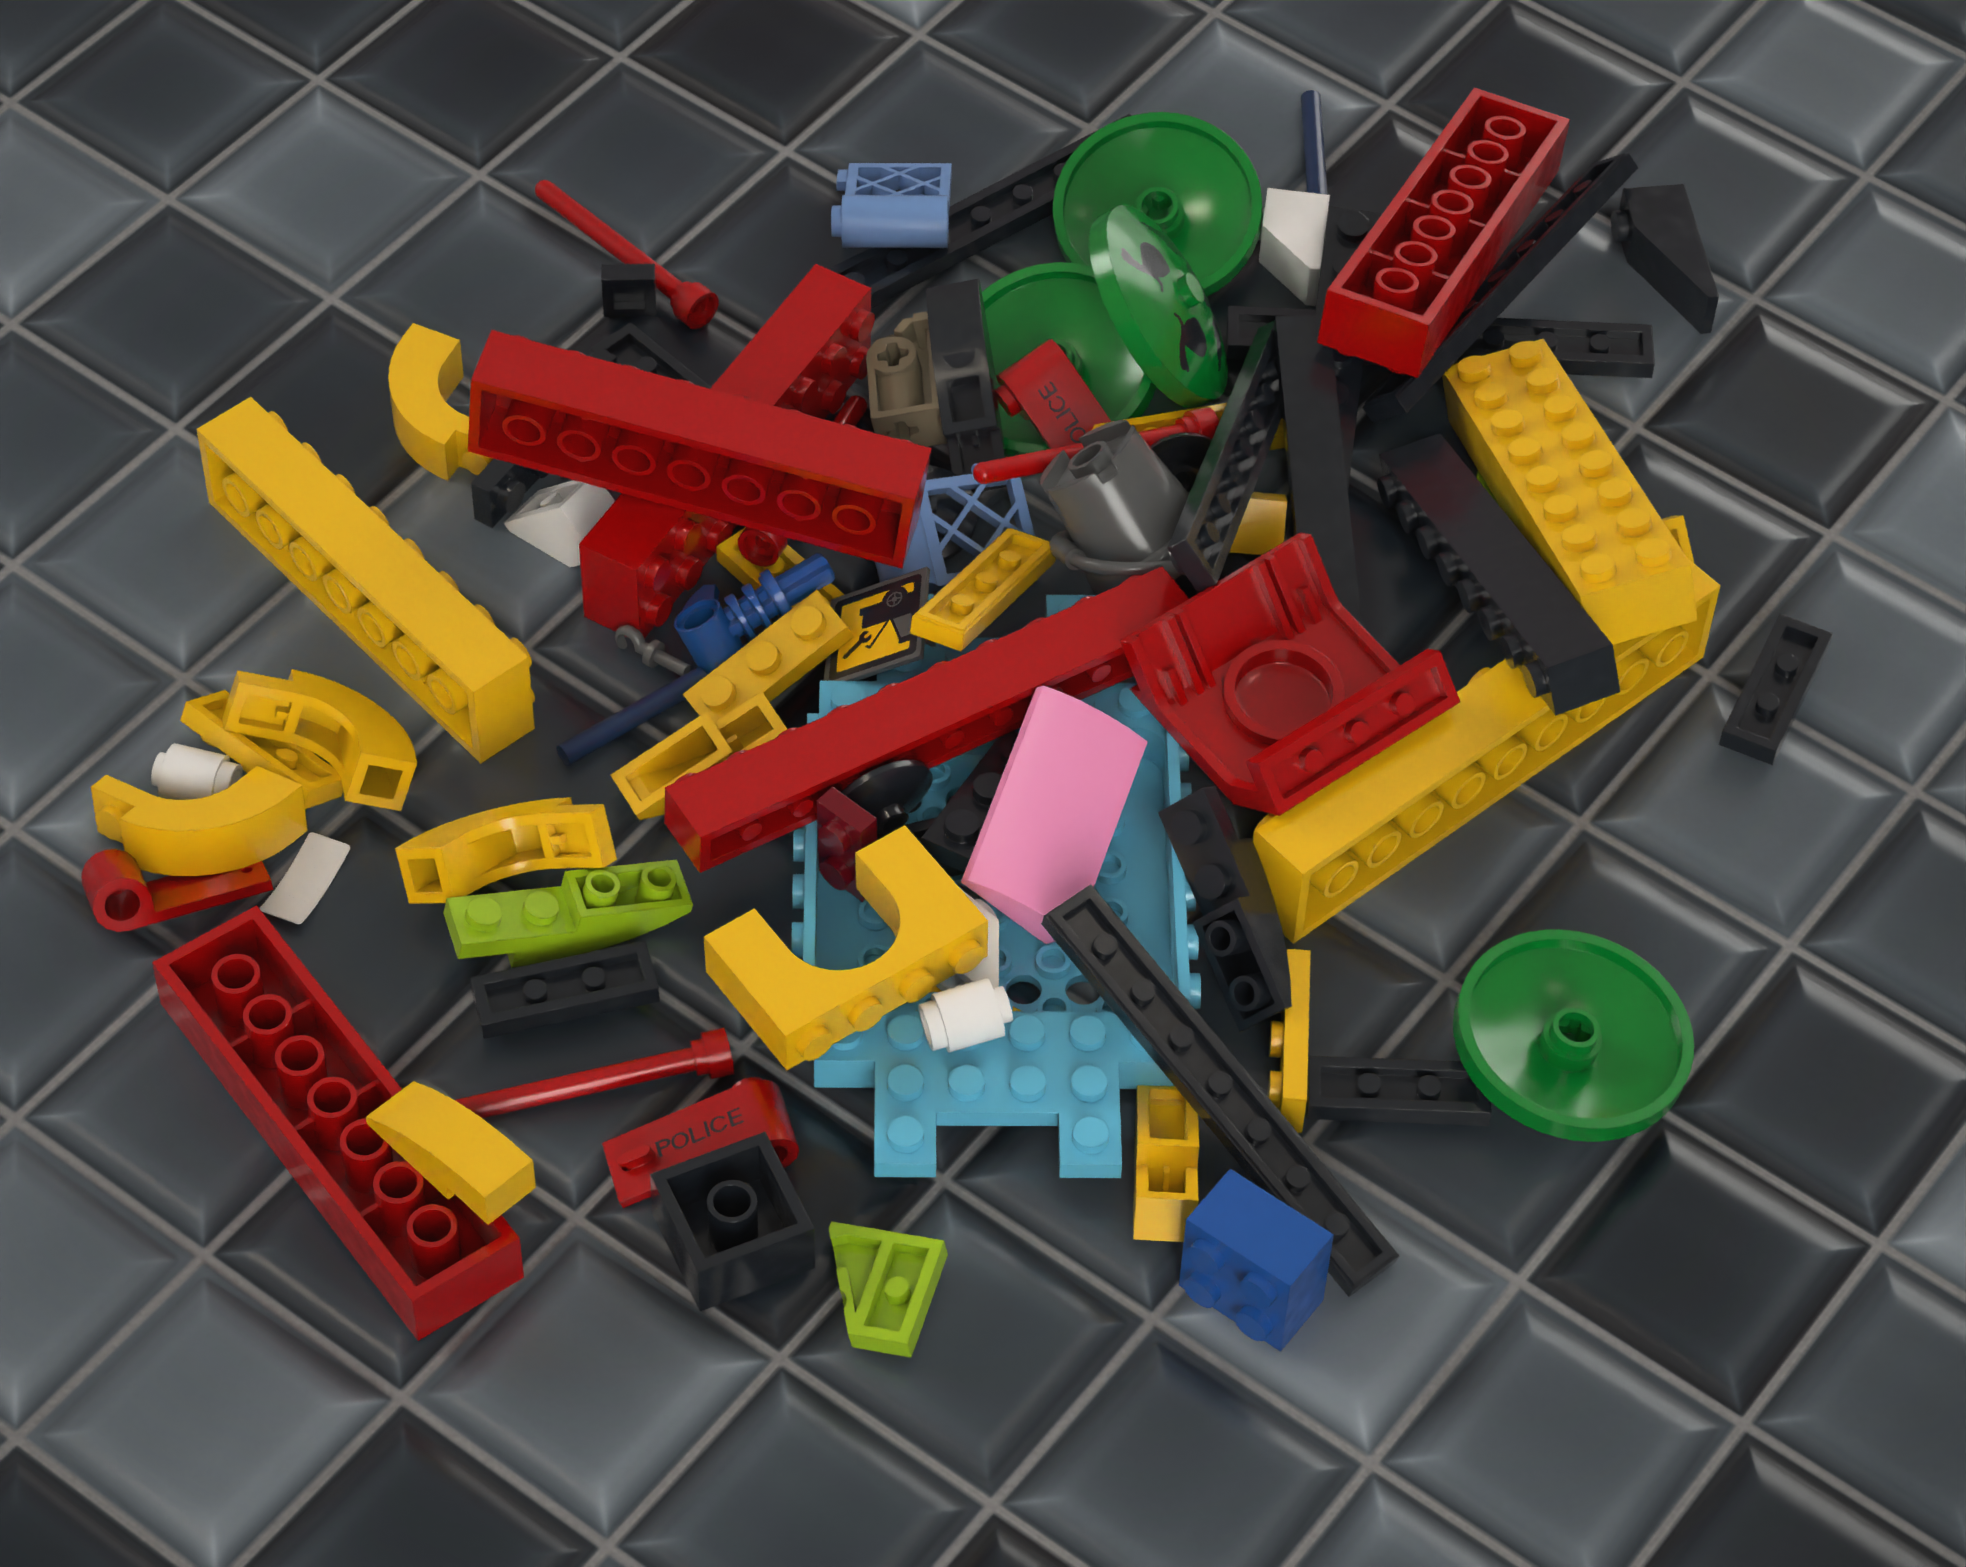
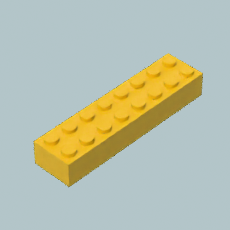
[1442,339,1697,645]
[196,397,535,764]

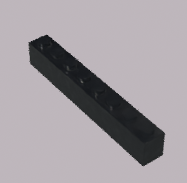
[1377,433,1620,716]

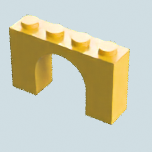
[704,825,988,1070]

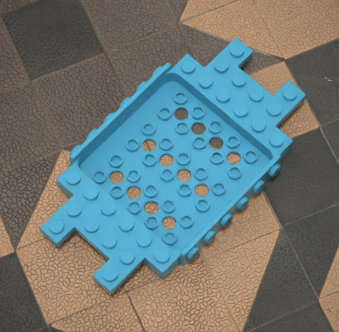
[792,594,1201,1178]

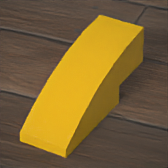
[610,691,787,820]
[366,1081,536,1225]
[1133,1085,1199,1242]

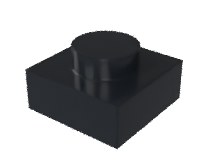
[601,264,657,317]

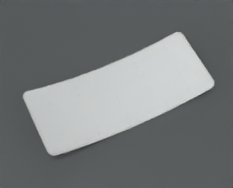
[260,832,350,924]

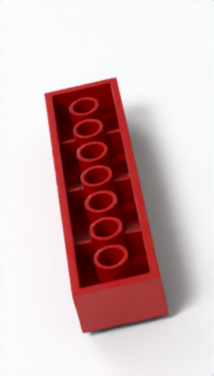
[1317,87,1570,378]
[579,264,875,639]
[468,330,932,569]
[152,905,524,1341]

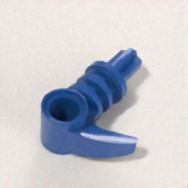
[674,553,835,674]

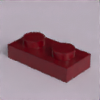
[816,786,877,902]

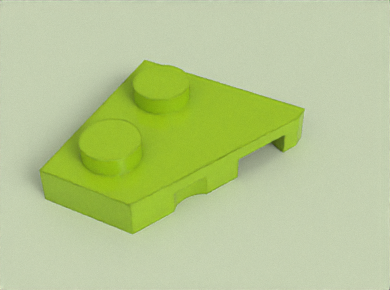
[829,1221,948,1358]

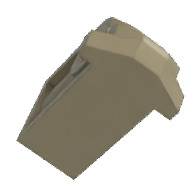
[866,311,947,447]

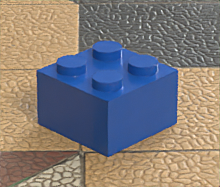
[1179,1169,1334,1352]

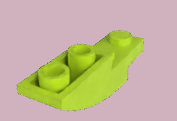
[443,859,693,968]

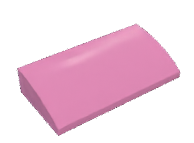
[961,685,1148,944]

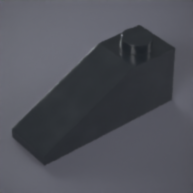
[1611,184,1719,334]

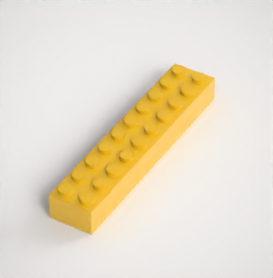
[1253,558,1721,944]

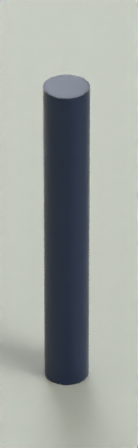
[1301,90,1328,195]
[556,667,707,766]

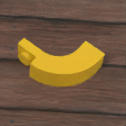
[388,323,494,481]
[222,669,417,811]
[91,765,308,876]
[395,797,617,904]

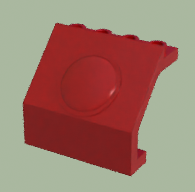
[1119,533,1460,816]

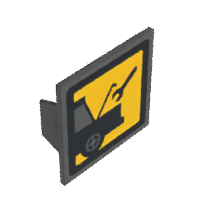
[824,567,936,681]

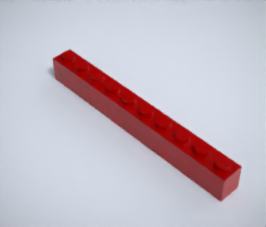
[664,566,1189,873]

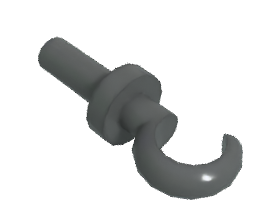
[615,625,691,676]

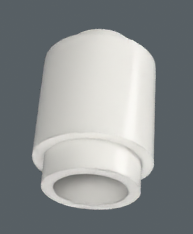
[151,743,243,800]
[918,978,1013,1053]

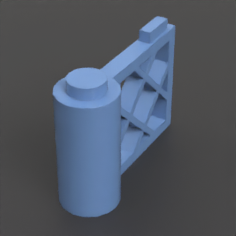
[831,163,952,248]
[875,463,1035,594]

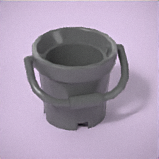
[1039,420,1190,595]

